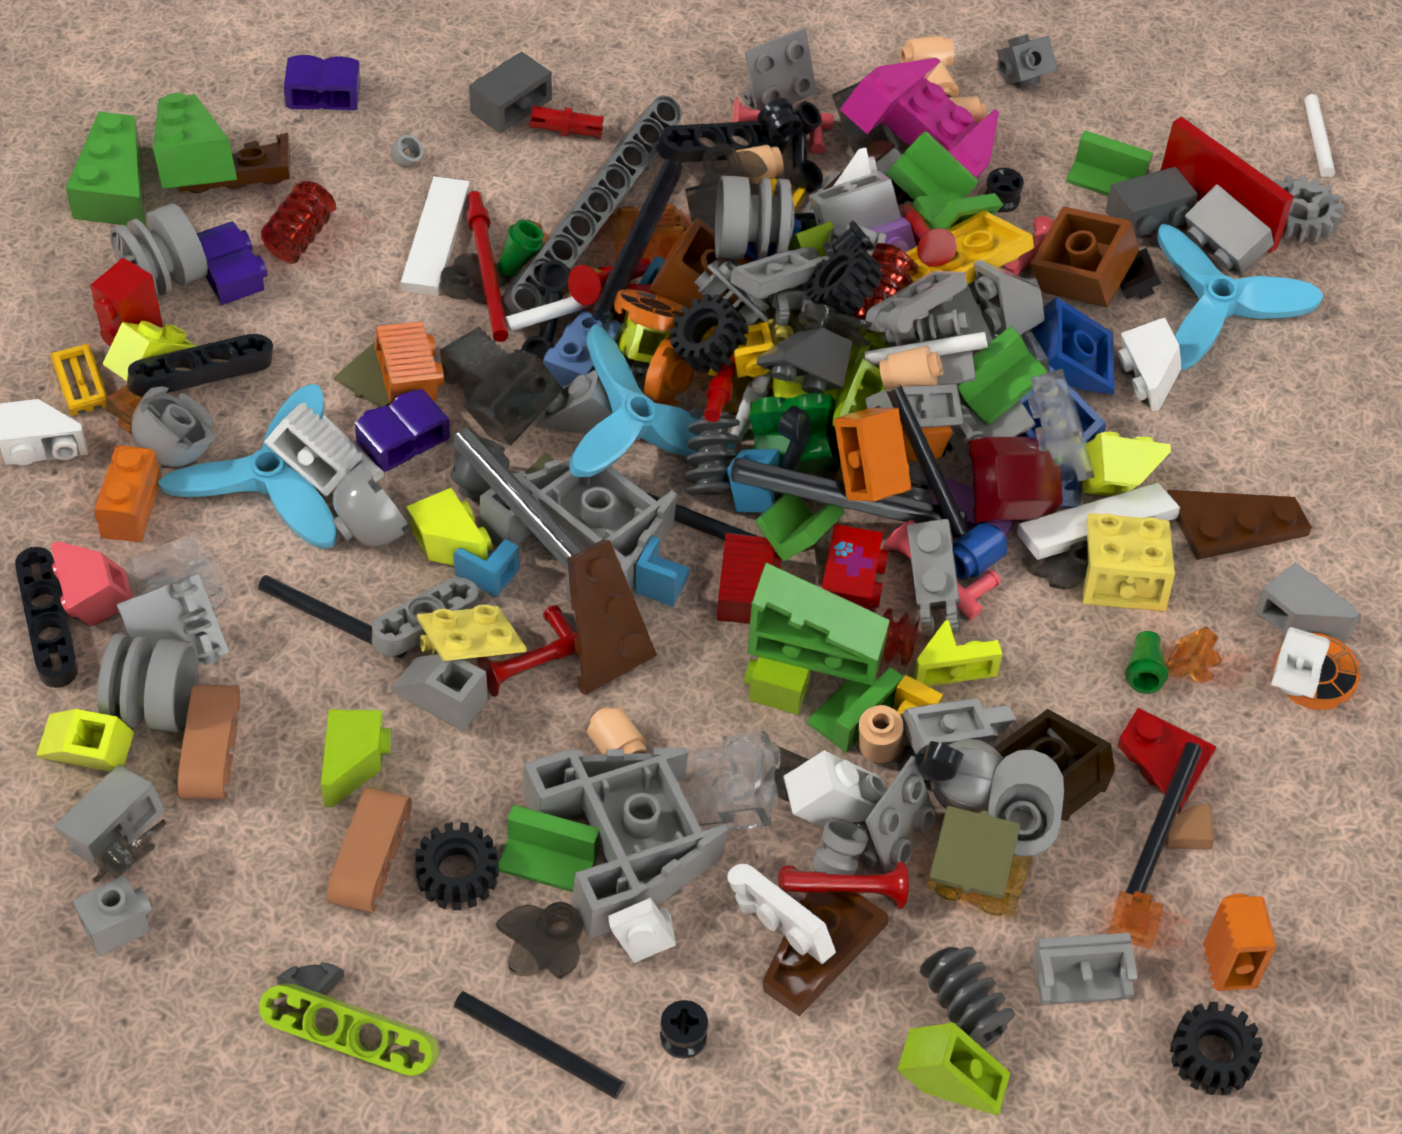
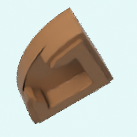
[1167,804,1214,849]

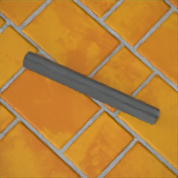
[453,428,583,571]

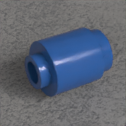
[953,522,1007,580]

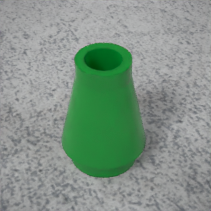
[497,219,544,277]
[1125,631,1168,694]

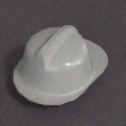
[988,750,1064,857]

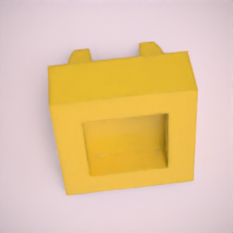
[893,675,943,733]

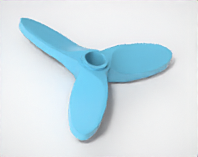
[1157,224,1323,371]
[569,324,735,478]
[158,384,337,549]

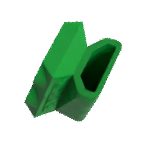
[749,393,841,473]

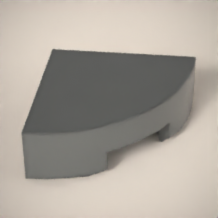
[276,962,344,1007]

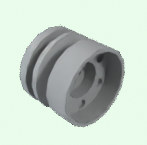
[715,176,794,260]
[110,202,208,296]
[97,633,198,734]

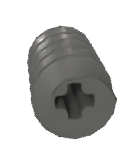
[685,408,740,496]
[919,946,1015,1049]

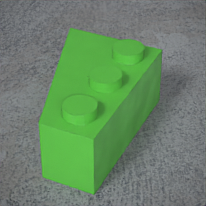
[153,93,237,189]
[66,111,146,227]
[747,563,890,686]

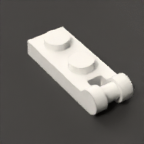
[727,864,836,964]

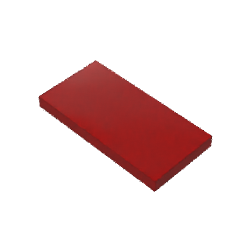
[1160,116,1294,254]

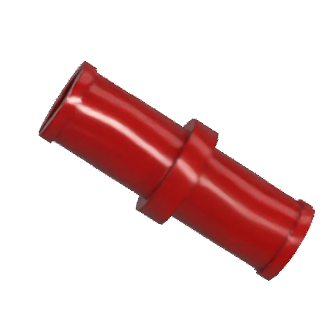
[529,105,604,139]

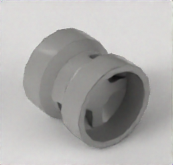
[812,819,869,875]

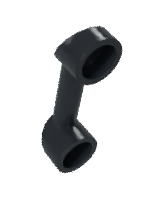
[788,101,823,192]
[521,260,571,368]
[773,405,812,502]
[897,741,964,783]

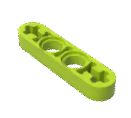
[259,983,439,1076]

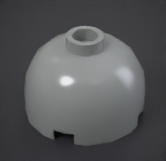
[131,387,216,467]
[333,463,412,548]

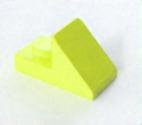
[913,620,1002,686]

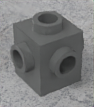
[997,34,1058,88]

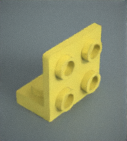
[1083,513,1175,612]

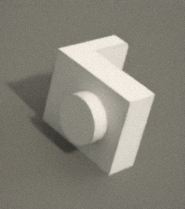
[1271,627,1330,698]
[608,898,676,963]

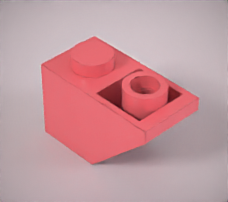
[51,541,133,627]

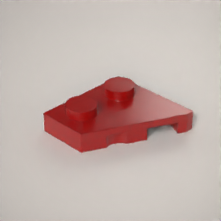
[1117,707,1217,814]

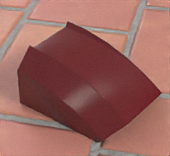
[968,437,1063,523]

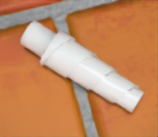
[730,373,772,440]

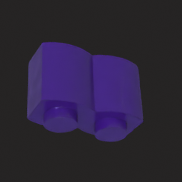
[284,55,361,110]
[196,221,268,305]
[355,389,450,472]

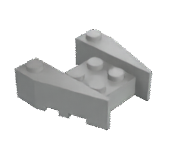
[479,459,677,602]
[522,747,728,939]

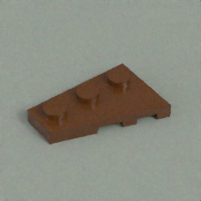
[177,132,290,193]
[1167,490,1312,560]
[567,539,657,695]
[762,871,888,1017]

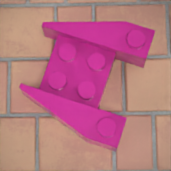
[840,58,999,179]

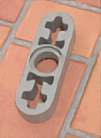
[372,577,478,656]

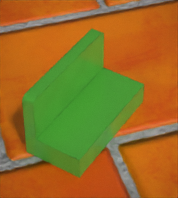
[1066,130,1153,196]
[885,132,978,200]
[912,191,1004,230]
[957,326,1049,425]
[756,494,845,562]
[808,667,904,753]
[498,805,600,892]

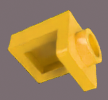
[733,322,774,378]

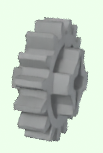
[1273,174,1344,243]

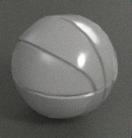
[930,739,1004,813]

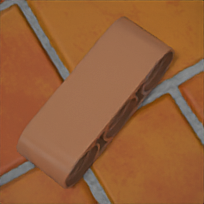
[178,684,241,799]
[327,787,412,913]

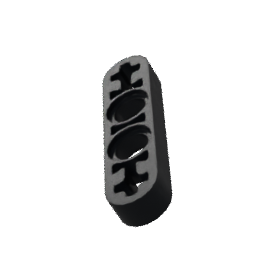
[656,121,789,163]
[127,334,273,397]
[15,547,78,688]

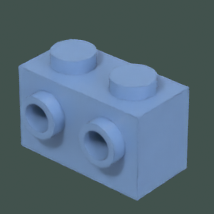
[543,310,623,389]

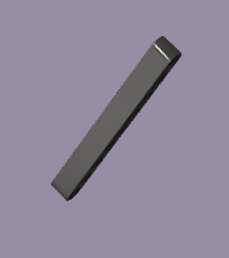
[501,95,682,328]

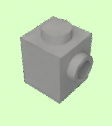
[72,875,153,957]

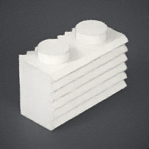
[264,403,362,497]

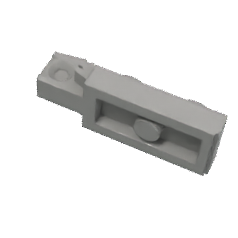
[900,698,1016,755]

